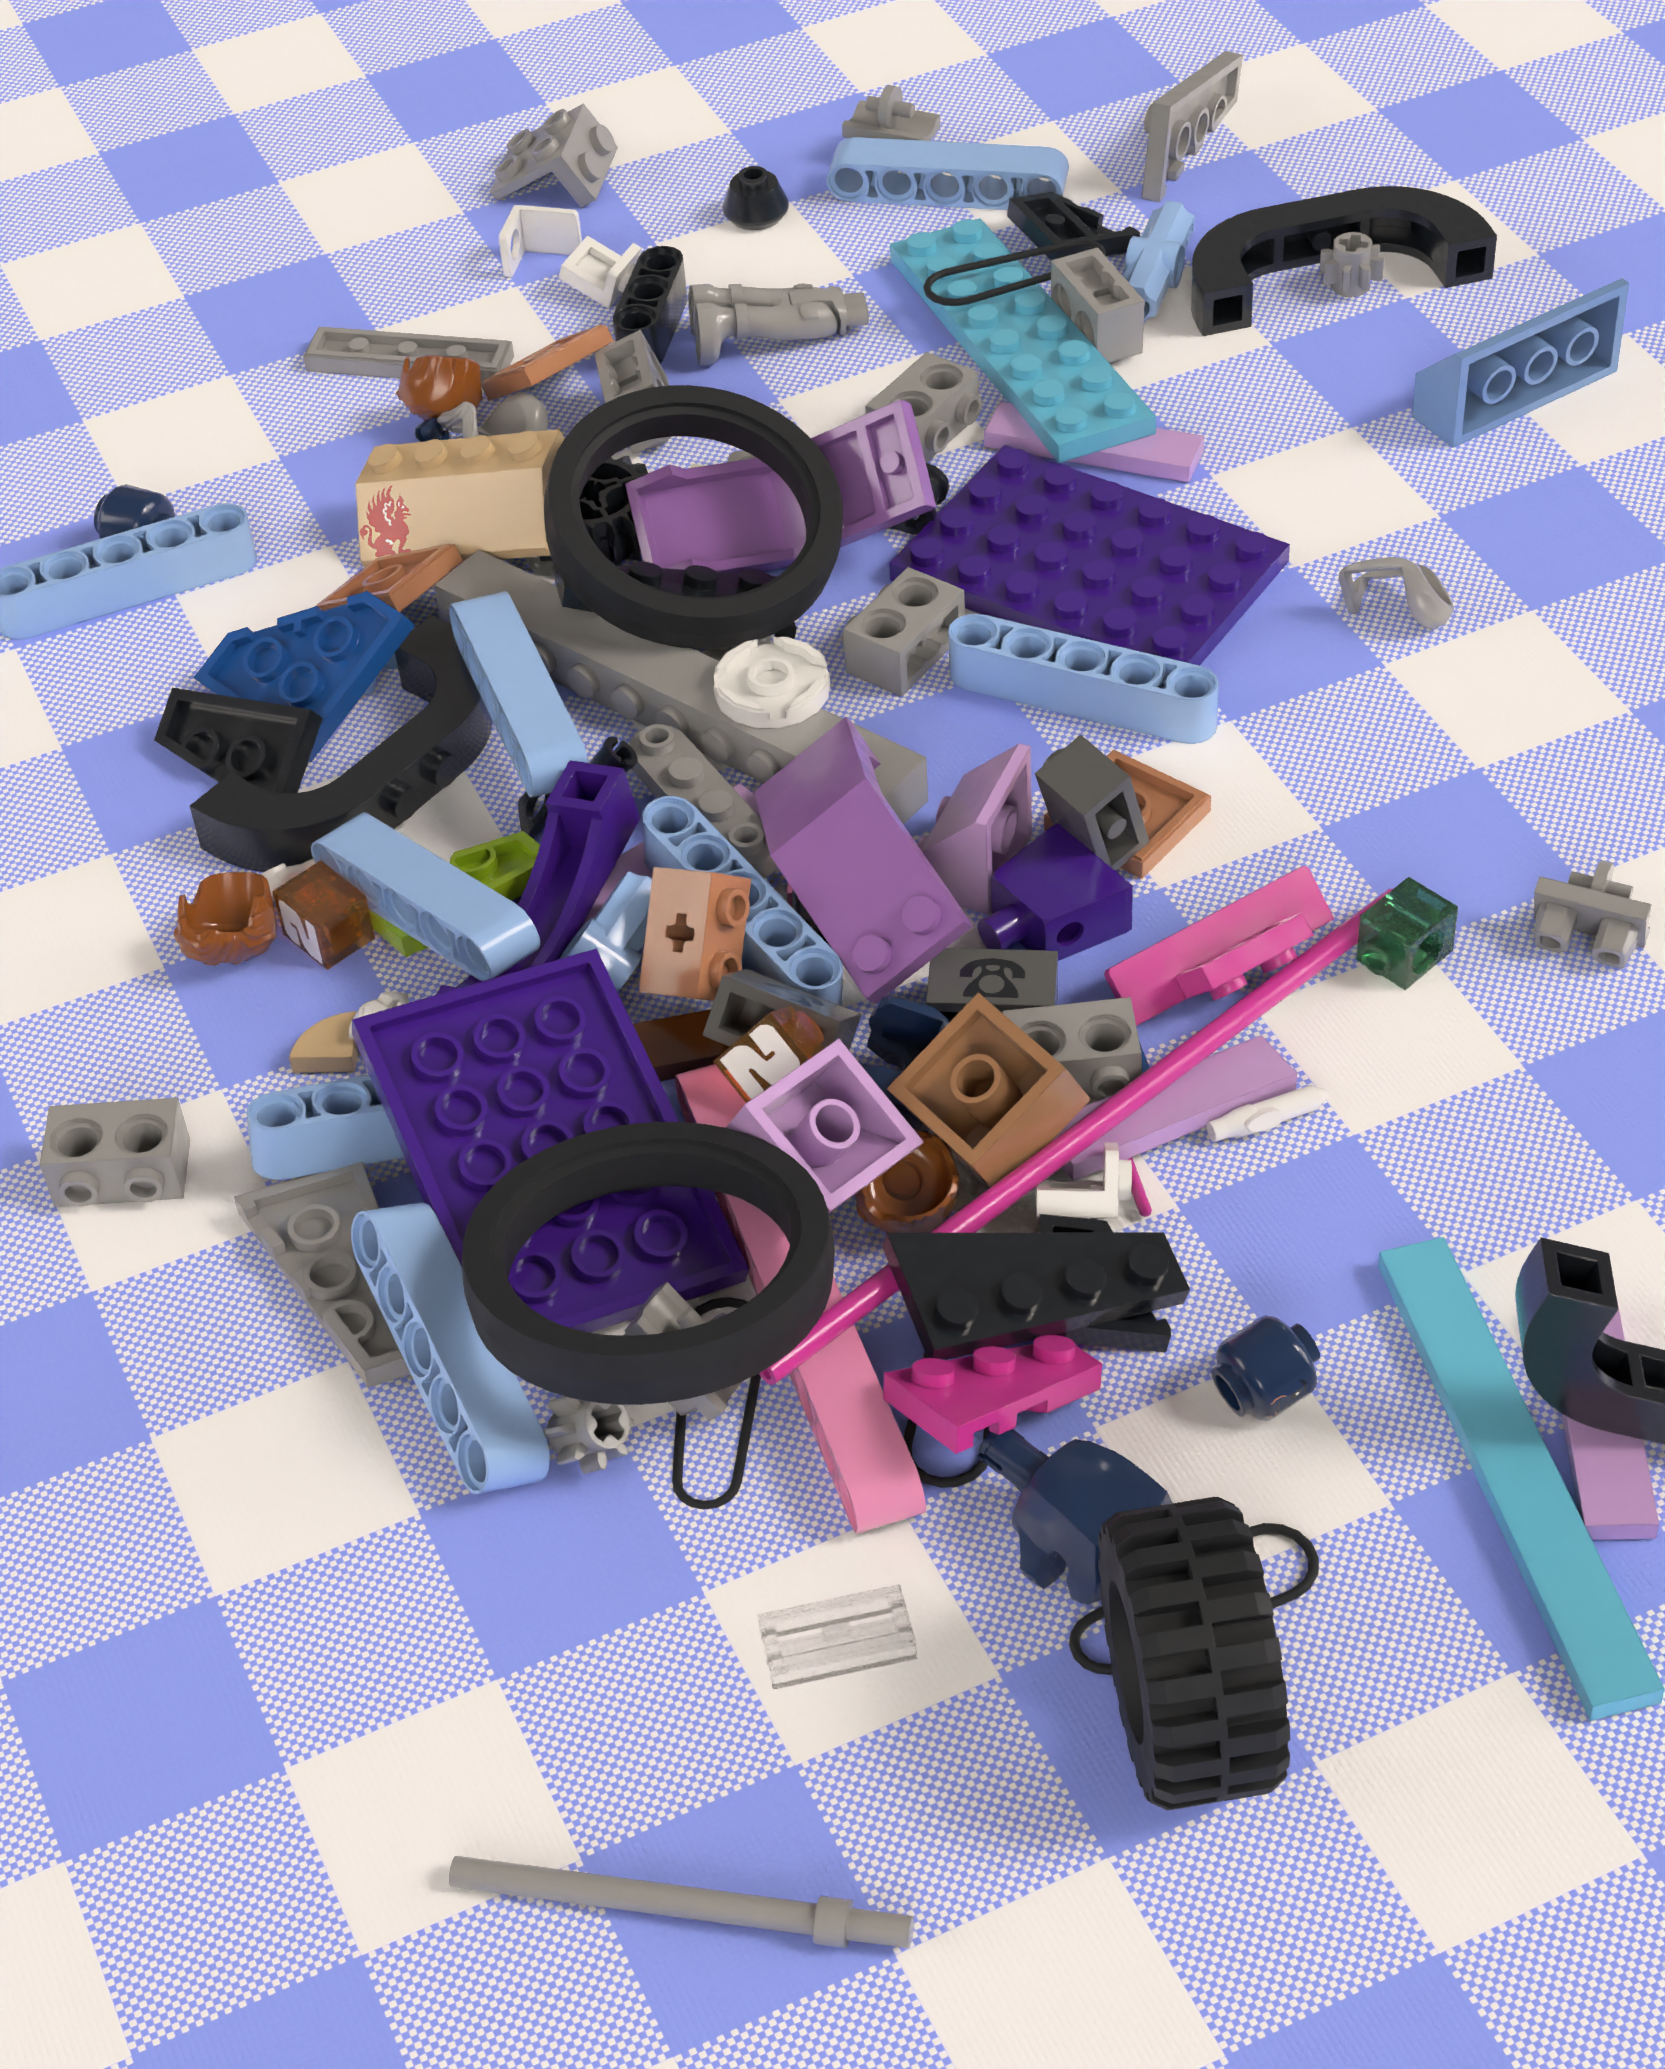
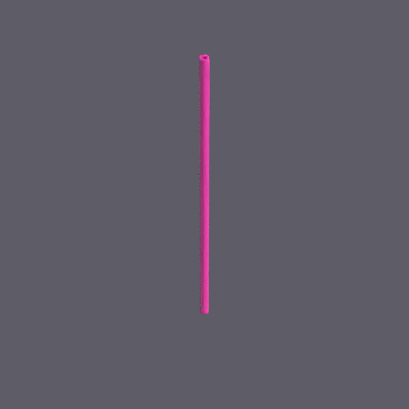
[759,889,1405,1385]

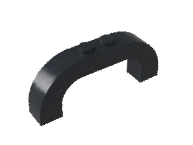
[1191,186,1497,336]
[189,615,493,872]
[1515,1237,1665,1444]

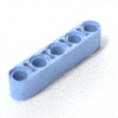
[826,137,1069,210]
[0,503,257,640]
[449,591,589,798]
[948,614,1219,744]
[643,796,843,1006]
[311,812,540,981]
[247,1075,404,1180]
[351,1202,550,1494]

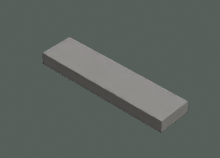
[303,327,514,384]

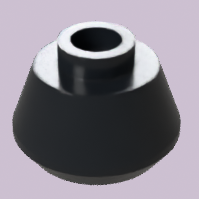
[722,166,789,230]

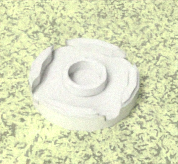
[714,637,830,729]

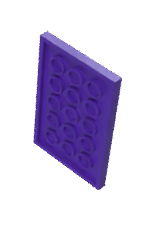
[889,445,1290,666]
[352,948,749,1333]

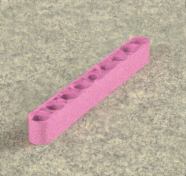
[674,1062,926,1534]

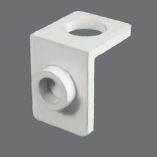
[499,205,582,277]

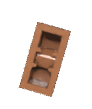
[639,867,751,1001]

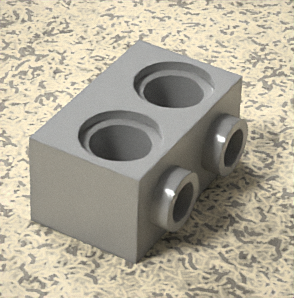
[1051,247,1145,364]
[594,330,671,454]
[865,352,982,463]
[842,567,965,697]
[1003,997,1142,1100]
[40,1097,191,1207]

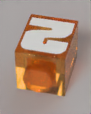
[272,860,375,970]
[713,1005,825,1103]

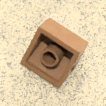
[887,993,1091,1187]

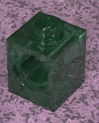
[1356,877,1458,990]

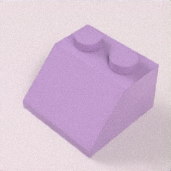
[917,743,1032,915]
[726,1039,924,1213]

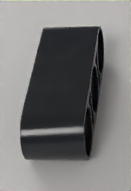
[613,246,687,365]

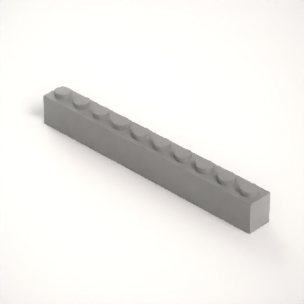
[434,549,928,825]

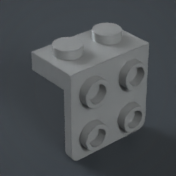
[490,103,618,208]

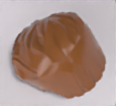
[396,355,483,421]
[173,872,277,966]
[855,1129,959,1233]

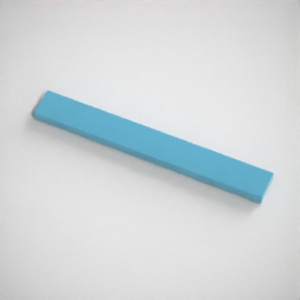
[1378,1237,1665,1721]

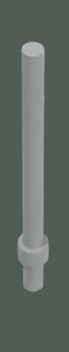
[449,1856,914,1948]

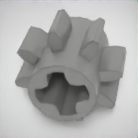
[1320,232,1384,297]
[544,1396,634,1474]

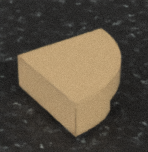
[289,1011,359,1073]

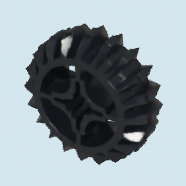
[538,456,648,568]

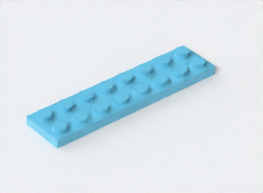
[890,218,1156,463]

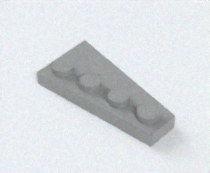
[1142,51,1243,203]
[234,1162,411,1388]

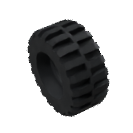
[1098,1497,1290,1810]

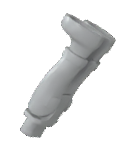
[688,283,869,366]

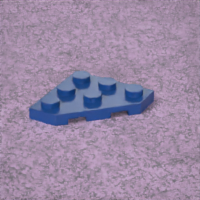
[193,591,415,762]

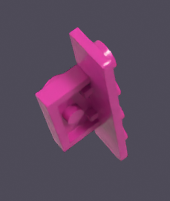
[1104,866,1334,1026]

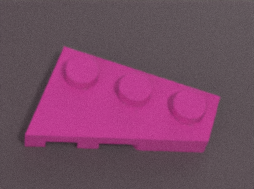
[883,1335,1102,1454]

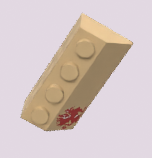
[355,429,565,567]

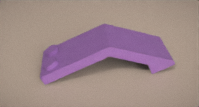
[625,400,937,574]
[754,717,973,1004]

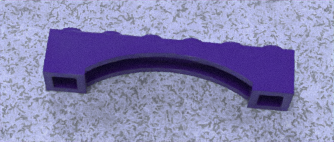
[436,760,640,995]

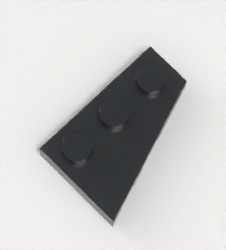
[154,687,323,793]

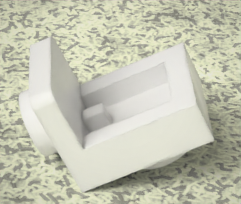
[558,236,642,309]
[1036,1142,1132,1219]

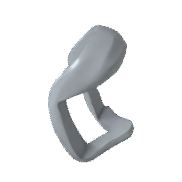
[437,392,548,438]
[1338,557,1454,630]

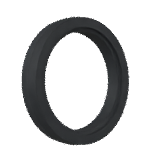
[544,385,843,649]
[462,1122,835,1405]

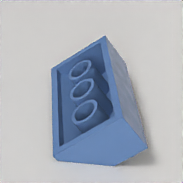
[1412,278,1629,448]

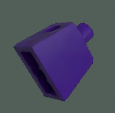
[977,823,1133,961]

